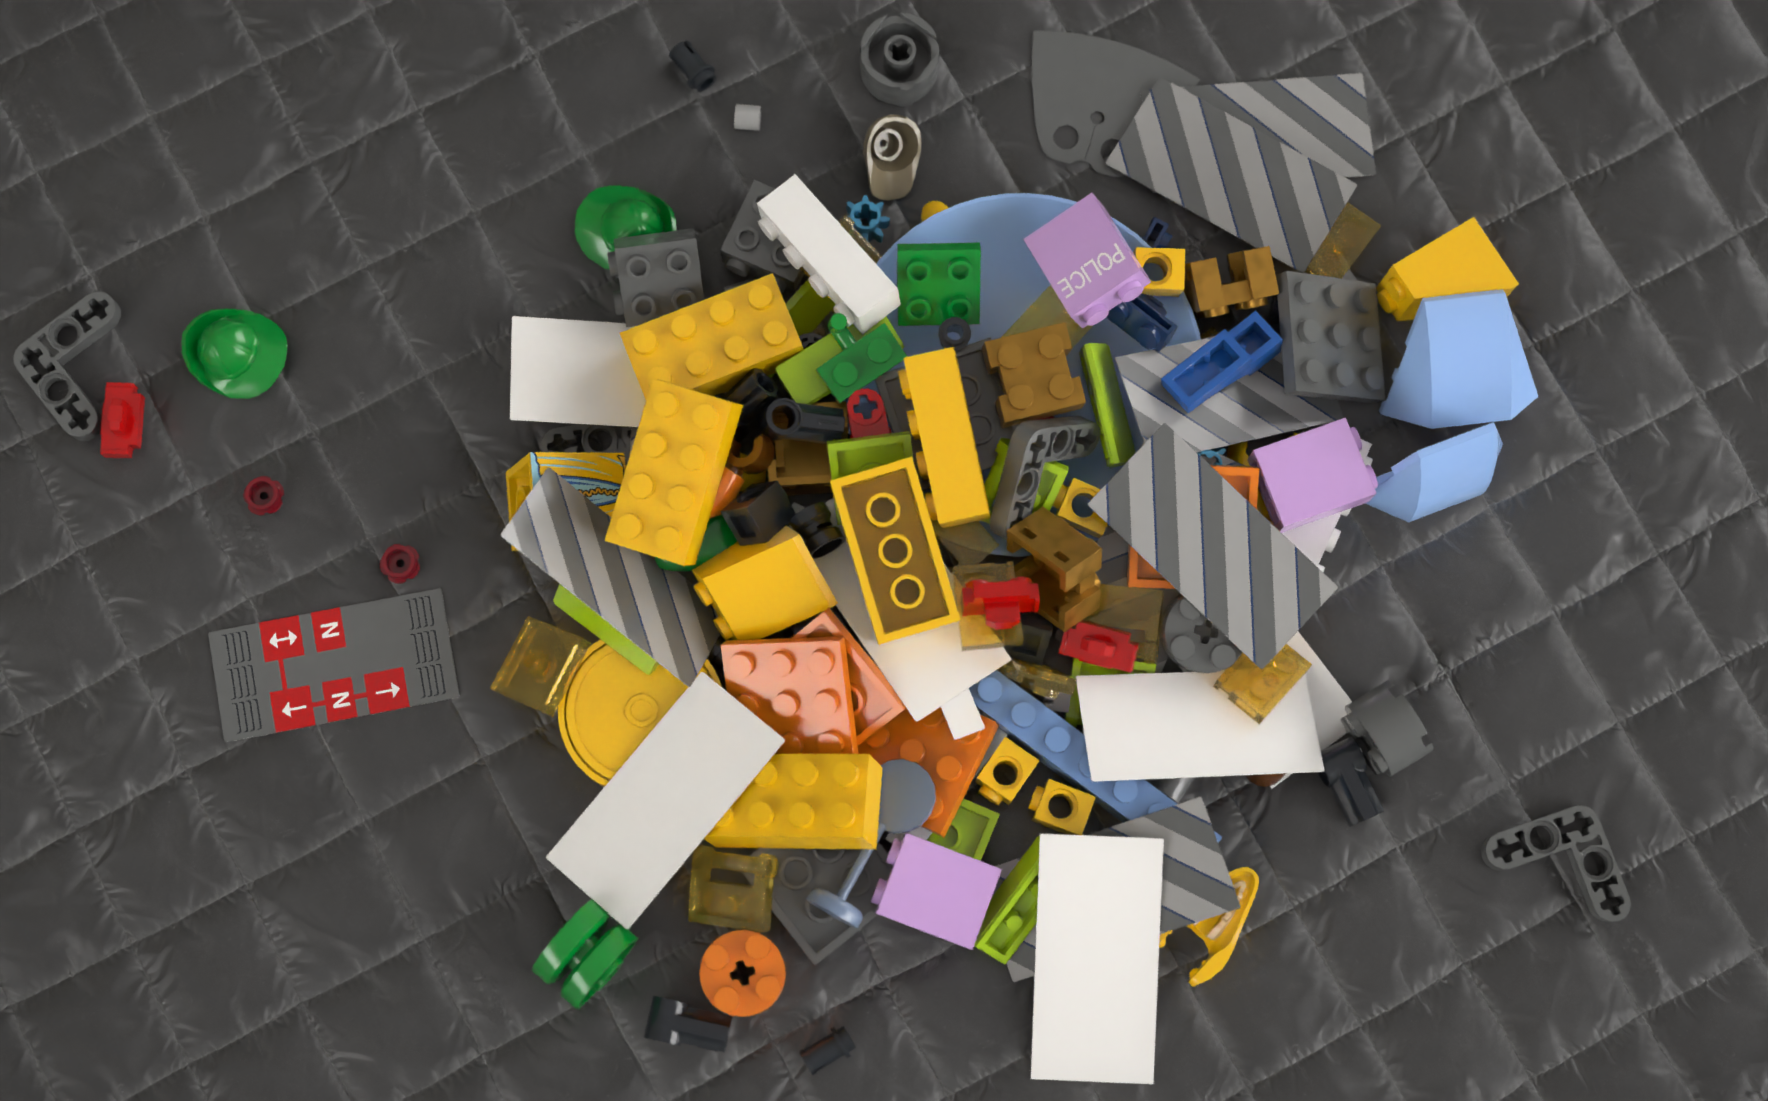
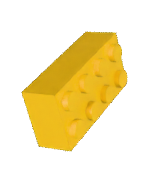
[620,273,804,400]
[898,347,991,529]
[605,378,743,566]
[830,457,961,645]
[704,754,883,850]

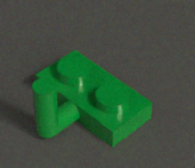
[816,313,908,404]

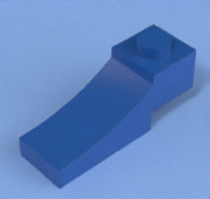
[1161,311,1283,413]

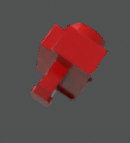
[100,382,145,458]
[961,577,1040,630]
[1059,620,1140,673]

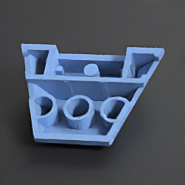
[1379,289,1538,429]
[1365,422,1503,522]

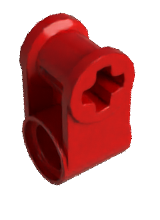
[847,388,892,438]

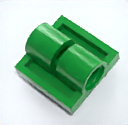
[897,242,981,326]

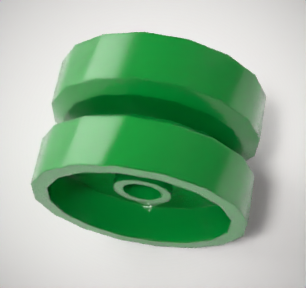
[531,899,639,1009]

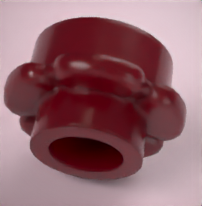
[243,476,284,516]
[380,544,421,584]

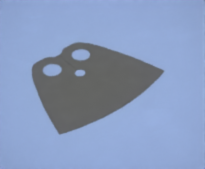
[1032,30,1200,177]

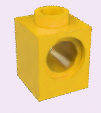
[1133,247,1185,297]
[1052,478,1108,538]
[975,737,1040,806]
[1028,779,1096,835]

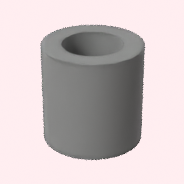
[734,104,761,131]

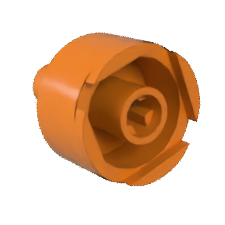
[700,930,786,1017]

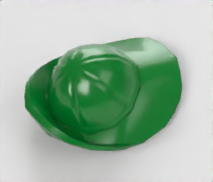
[575,186,676,270]
[181,308,287,399]

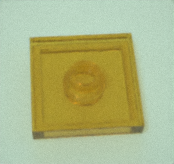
[490,616,591,717]

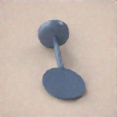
[806,759,936,929]

